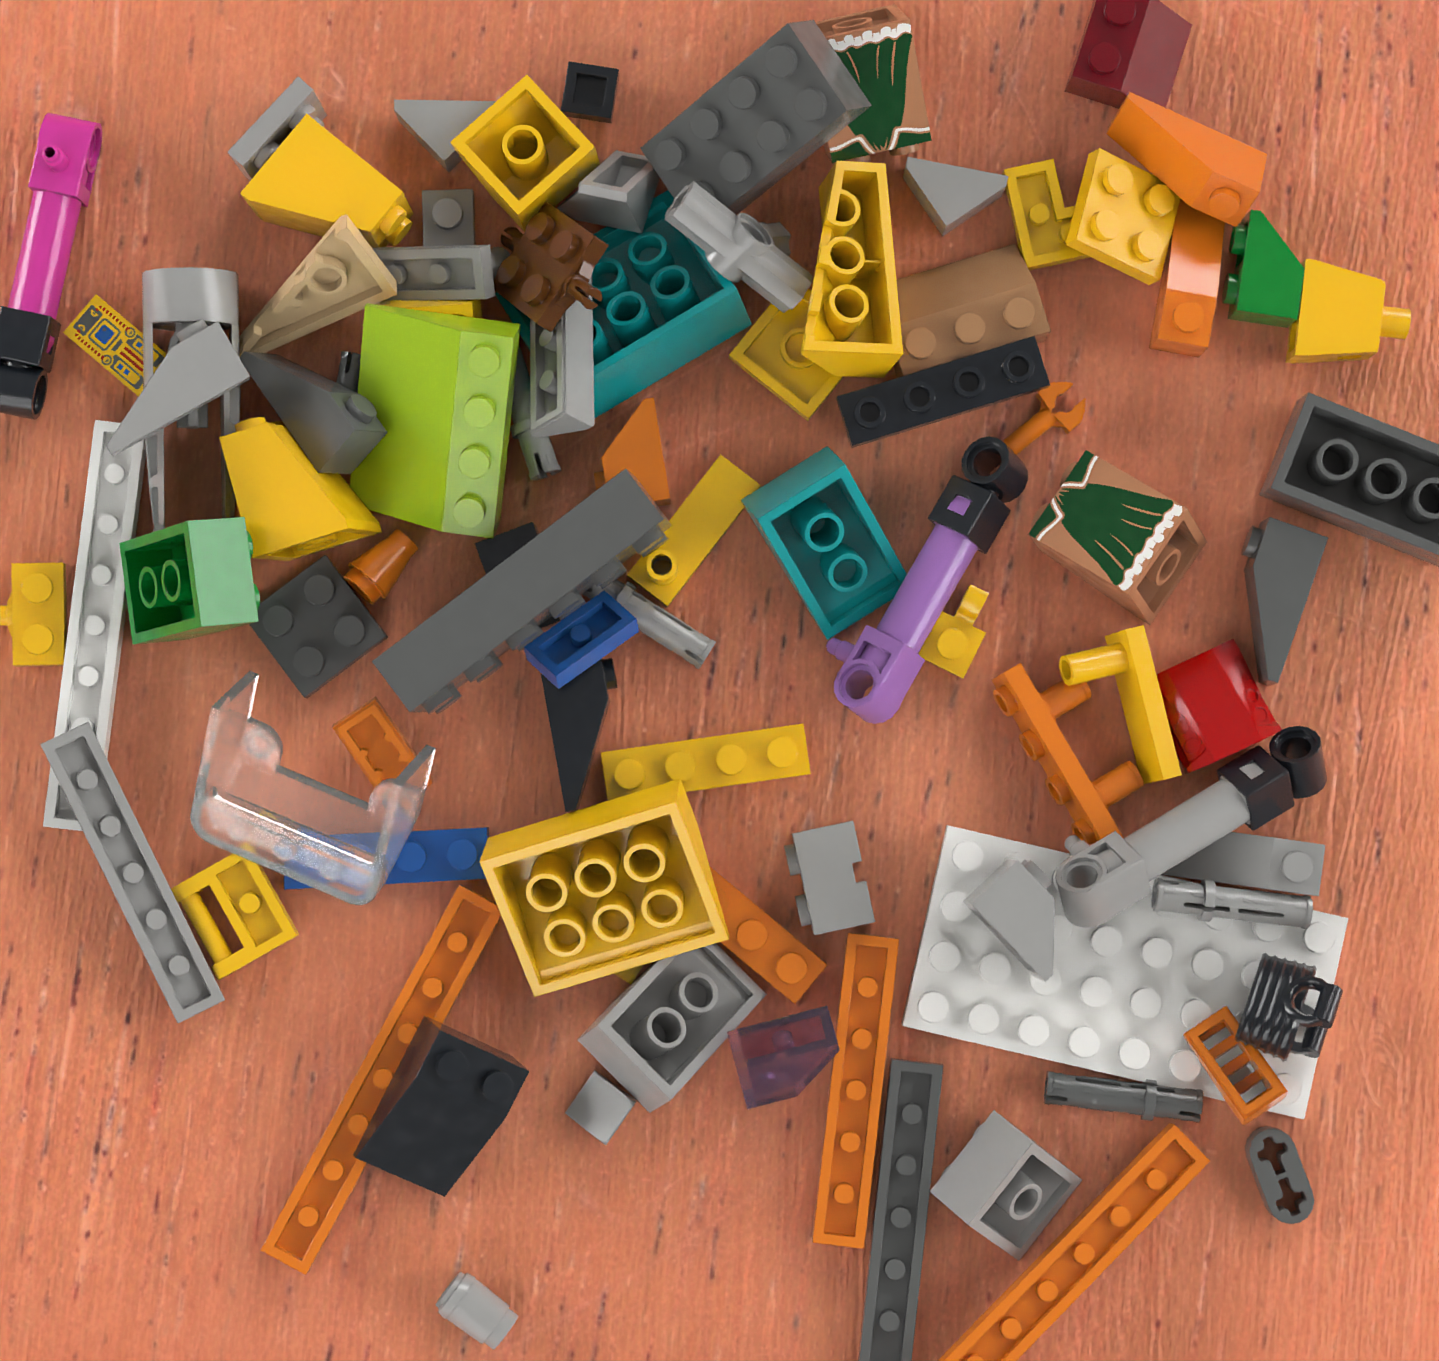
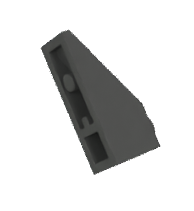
[239,351,387,474]
[1242,517,1328,686]

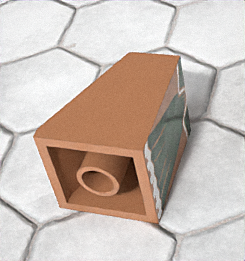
[816,4,932,163]
[1028,450,1207,625]

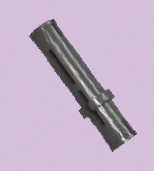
[1044,1071,1203,1123]

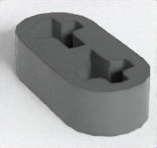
[1245,1126,1314,1224]

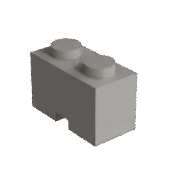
[784,821,875,935]

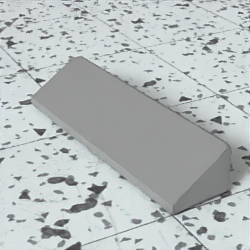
[530,275,595,438]

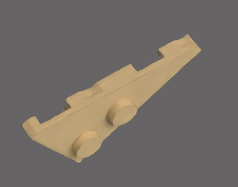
[239,214,397,357]

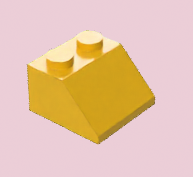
[450,75,600,232]

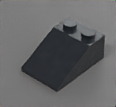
[353,1016,529,1197]

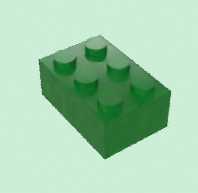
[119,517,260,645]

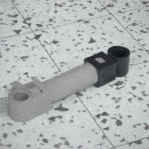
[1056,726,1327,928]

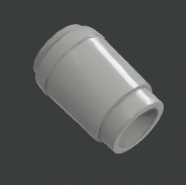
[435,1272,518,1350]

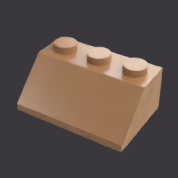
[893,244,1051,378]

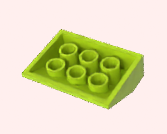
[350,303,521,539]

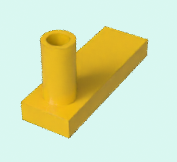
[627,454,761,607]
[1059,625,1182,784]

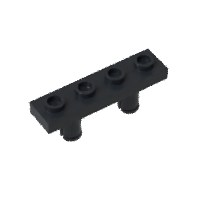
[836,336,1050,448]

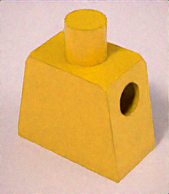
[1286,259,1411,364]

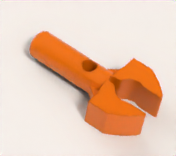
[1002,382,1086,455]

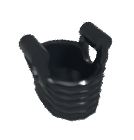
[1235,953,1343,1062]

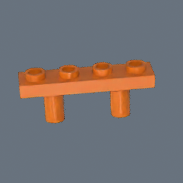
[991,663,1144,846]

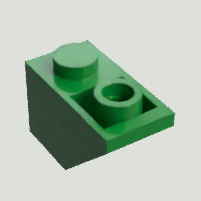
[1222,210,1305,328]

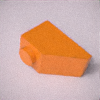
[594,397,671,506]

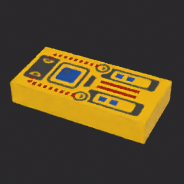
[63,294,167,397]

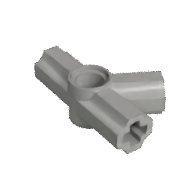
[665,181,813,313]

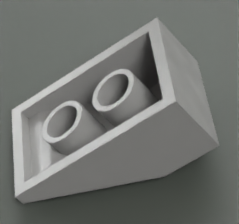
[577,943,767,1113]

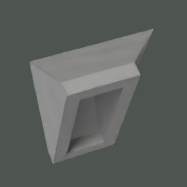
[556,150,660,233]

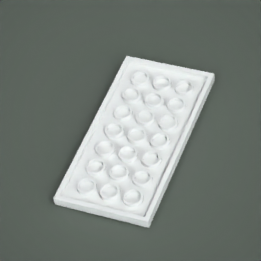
[901,825,1348,1119]

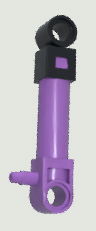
[826,436,1028,724]

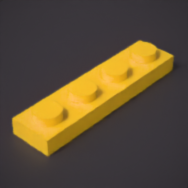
[601,723,811,801]

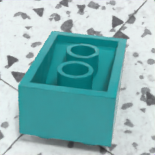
[741,446,907,640]

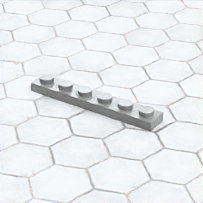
[40,722,225,1023]

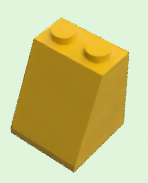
[240,113,414,248]
[219,417,382,561]

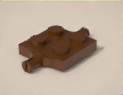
[494,201,609,332]

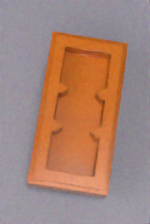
[332,696,433,811]

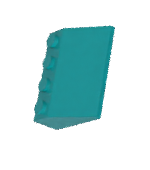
[495,190,752,419]

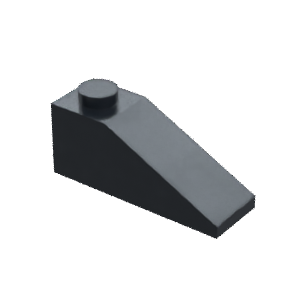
[541,658,618,812]

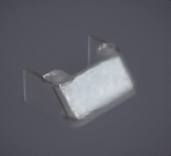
[190,671,436,905]

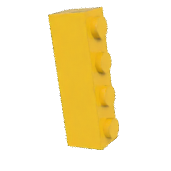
[800,160,903,378]

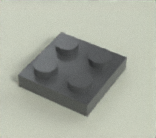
[249,555,388,698]

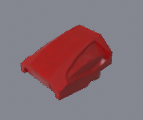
[1156,639,1282,774]

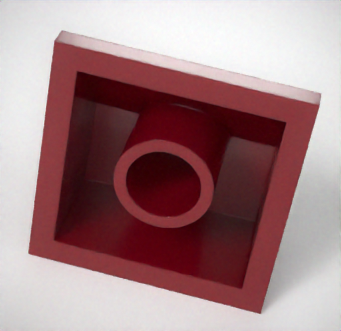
[1065,0,1192,109]

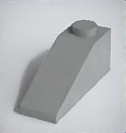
[106,319,250,456]
[1161,832,1326,896]

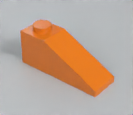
[1106,92,1267,227]
[1149,200,1225,358]

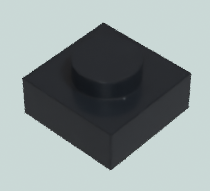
[561,61,619,123]

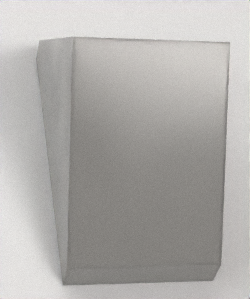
[394,100,496,172]
[903,157,1008,236]

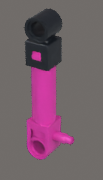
[0,113,102,420]

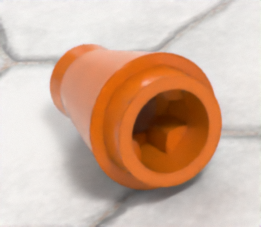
[343,528,418,605]

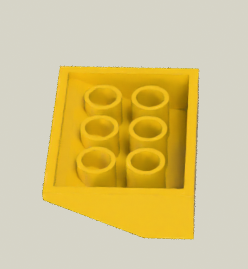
[480,779,729,997]

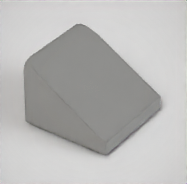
[565,1070,636,1145]

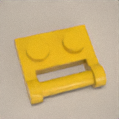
[171,846,299,981]

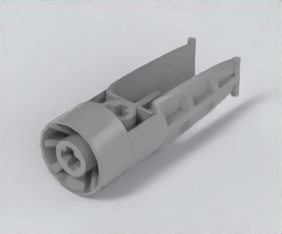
[142,267,241,532]

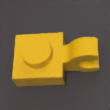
[918,585,989,679]

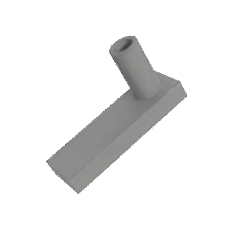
[372,245,510,300]

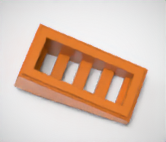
[1183,1006,1288,1126]

